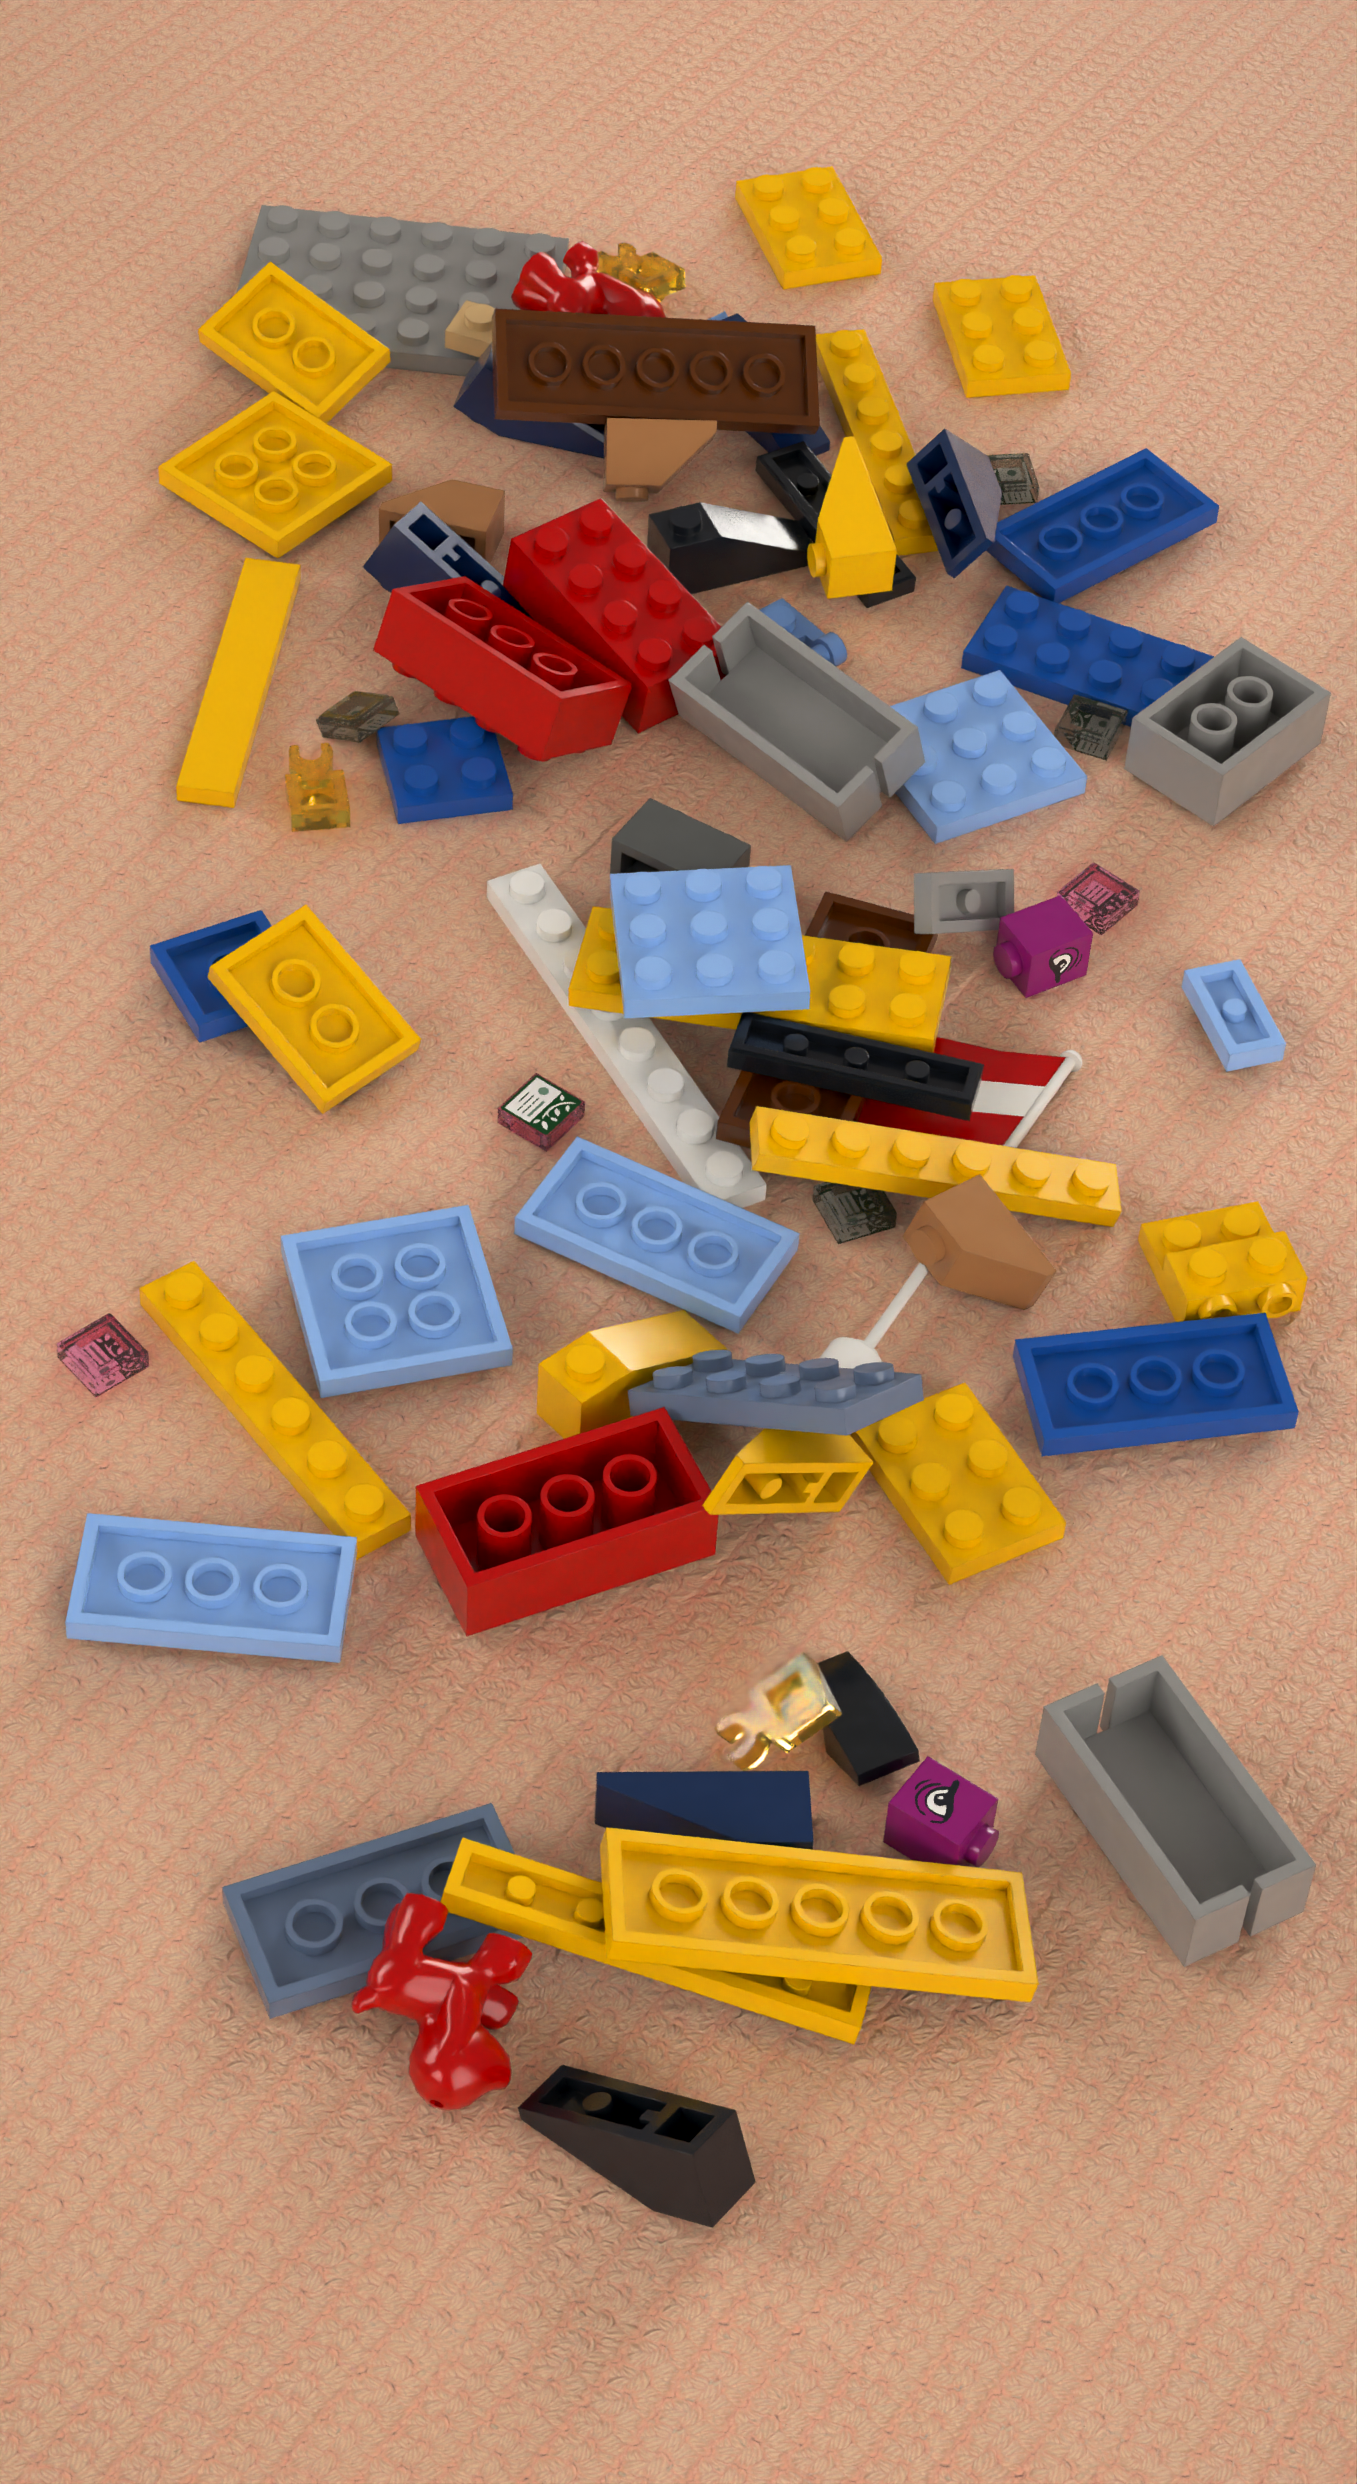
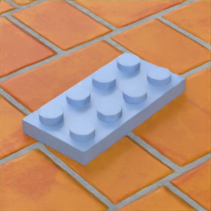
[514,1136,800,1334]
[65,1513,357,1663]

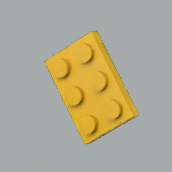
[735,166,882,290]
[198,262,391,423]
[932,275,1071,398]
[207,904,421,1114]
[851,1382,1066,1585]

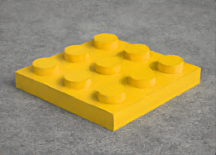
[158,391,392,559]

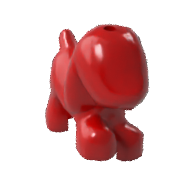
[511,241,666,318]
[351,1893,532,2111]

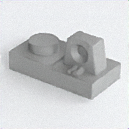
[914,869,1014,934]

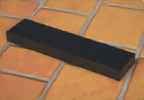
[755,441,916,608]
[727,1012,984,1121]

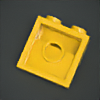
[1138,1201,1308,1322]

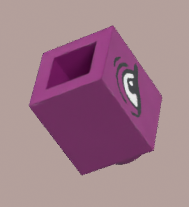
[993,895,1093,998]
[883,1756,999,1868]

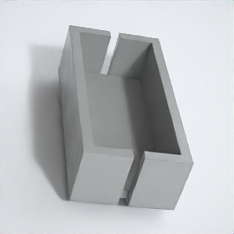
[669,602,925,842]
[1035,1655,1316,1967]

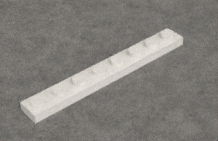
[487,864,766,1208]

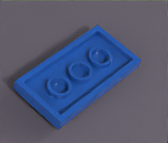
[986,448,1219,603]
[961,585,1214,727]
[1013,1313,1299,1457]

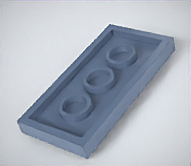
[628,1350,924,1435]
[222,1803,523,2019]

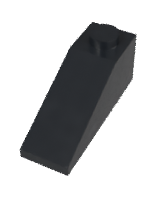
[647,502,812,594]
[518,2065,756,2228]

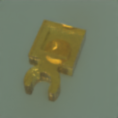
[598,243,686,302]
[285,743,351,832]
[714,1652,842,1771]

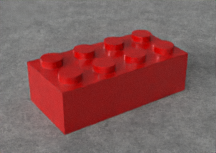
[503,498,726,734]
[373,576,633,762]
[415,1407,719,1637]

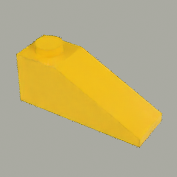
[807,436,897,599]
[537,1310,727,1439]
[702,1428,874,1515]

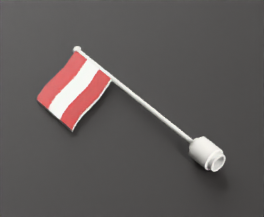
[820,1037,1082,1369]

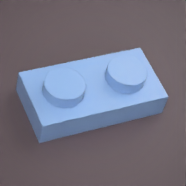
[1181,959,1286,1072]

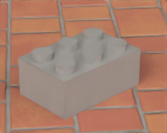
[1124,637,1331,826]

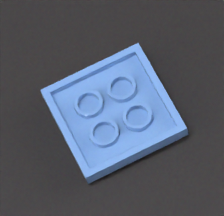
[890,670,1087,844]
[610,865,810,1019]
[281,1205,513,1398]

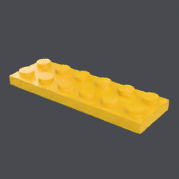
[568,906,951,1053]
[600,1827,1039,2002]

